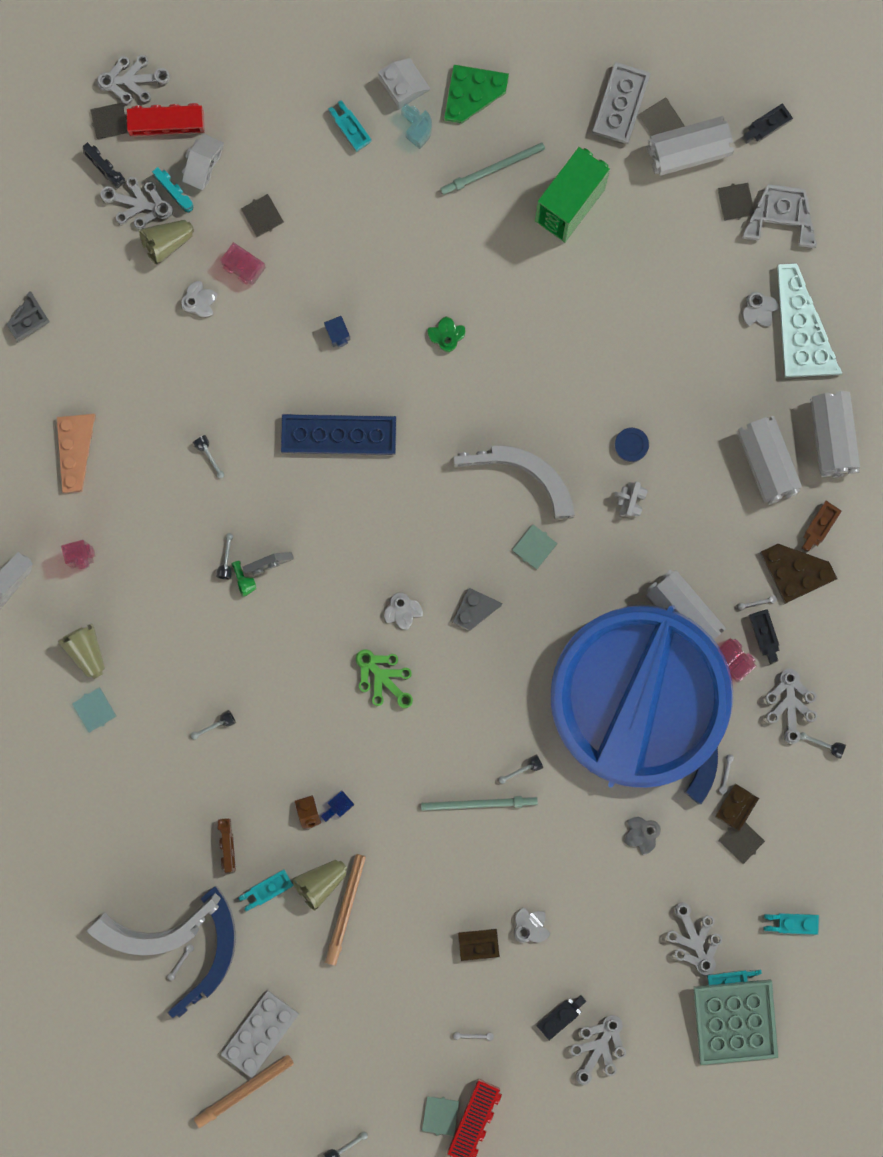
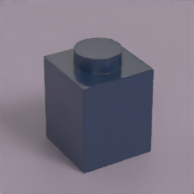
[324,316,351,347]

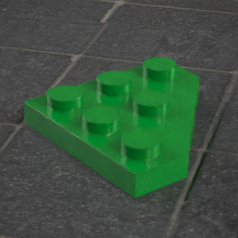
[444,65,509,123]

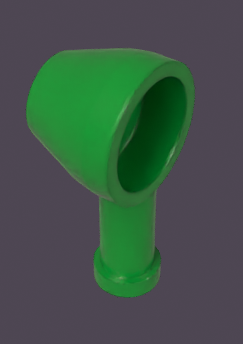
[231,561,256,597]

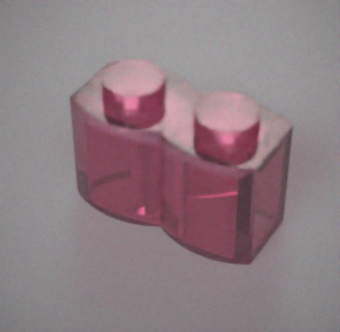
[719,638,757,683]

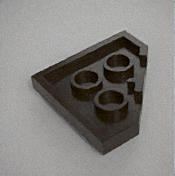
[760,544,838,604]

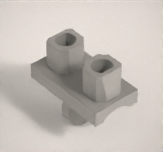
[614,481,648,517]

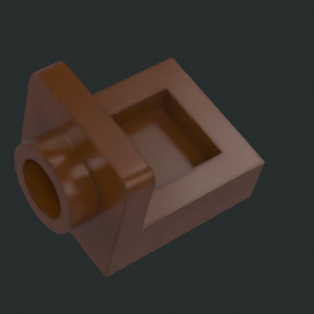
[294,795,321,829]

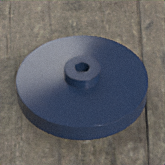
[615,427,649,462]

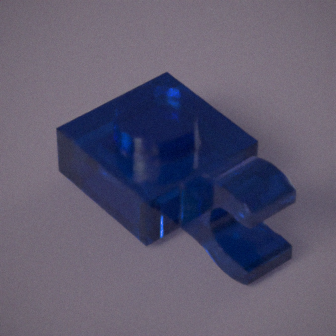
[321,791,354,822]

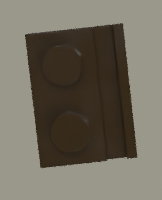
[715,783,760,832]
[458,929,500,961]

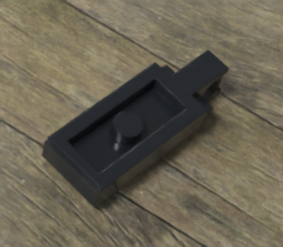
[742,103,793,144]
[83,142,125,188]
[749,609,780,664]
[536,995,587,1041]

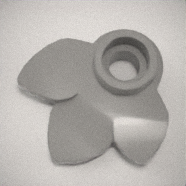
[181,281,217,317]
[743,292,780,327]
[384,593,423,630]
[514,908,551,943]

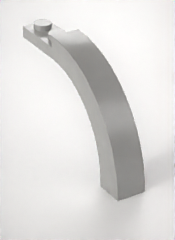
[454,446,575,519]
[87,893,221,955]

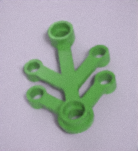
[356,649,413,708]

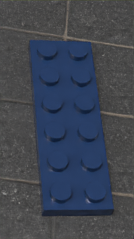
[281,414,396,455]

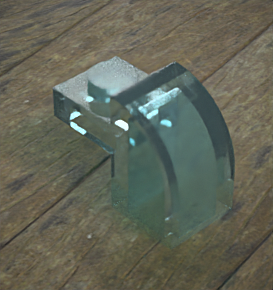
[401,104,432,149]

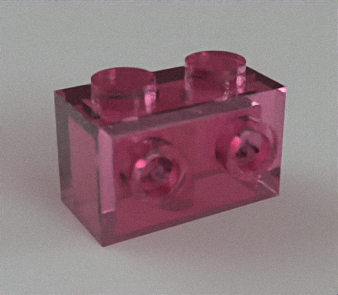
[220,242,266,286]
[61,540,96,569]

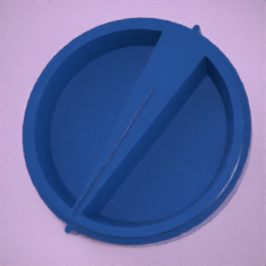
[551,605,733,788]

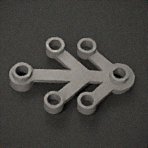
[97,55,170,105]
[101,177,173,230]
[766,669,818,744]
[667,903,723,975]
[571,1015,626,1085]

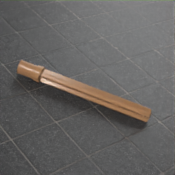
[325,854,366,966]
[194,1055,294,1128]

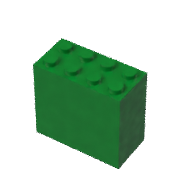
[535,147,610,243]

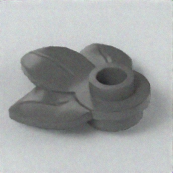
[624,817,661,855]

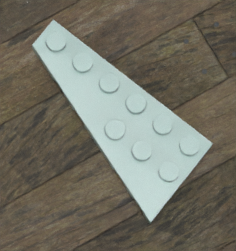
[777,264,842,378]

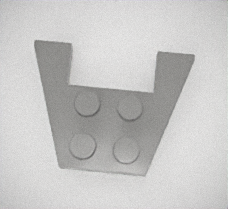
[742,184,817,248]

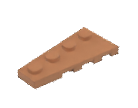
[57,414,96,493]

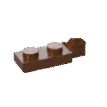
[801,501,842,553]
[217,818,236,873]

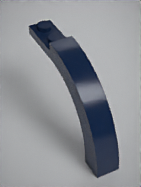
[684,747,718,805]
[168,886,236,1018]

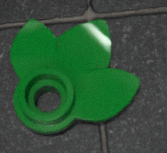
[428,316,465,352]

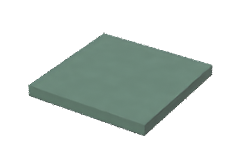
[693,979,778,1065]

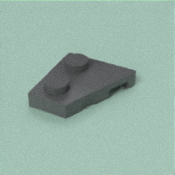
[7,291,50,342]
[243,552,294,576]
[453,588,502,631]

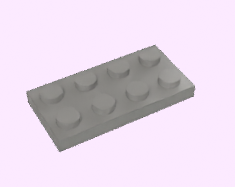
[592,62,651,144]
[221,991,299,1078]

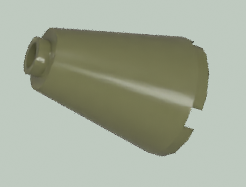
[139,220,194,264]
[58,623,105,679]
[292,860,347,911]

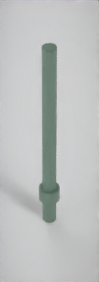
[440,142,545,195]
[421,796,538,811]

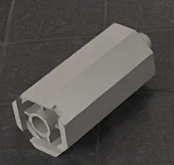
[646,116,734,176]
[810,391,860,478]
[736,416,802,505]
[646,569,726,639]

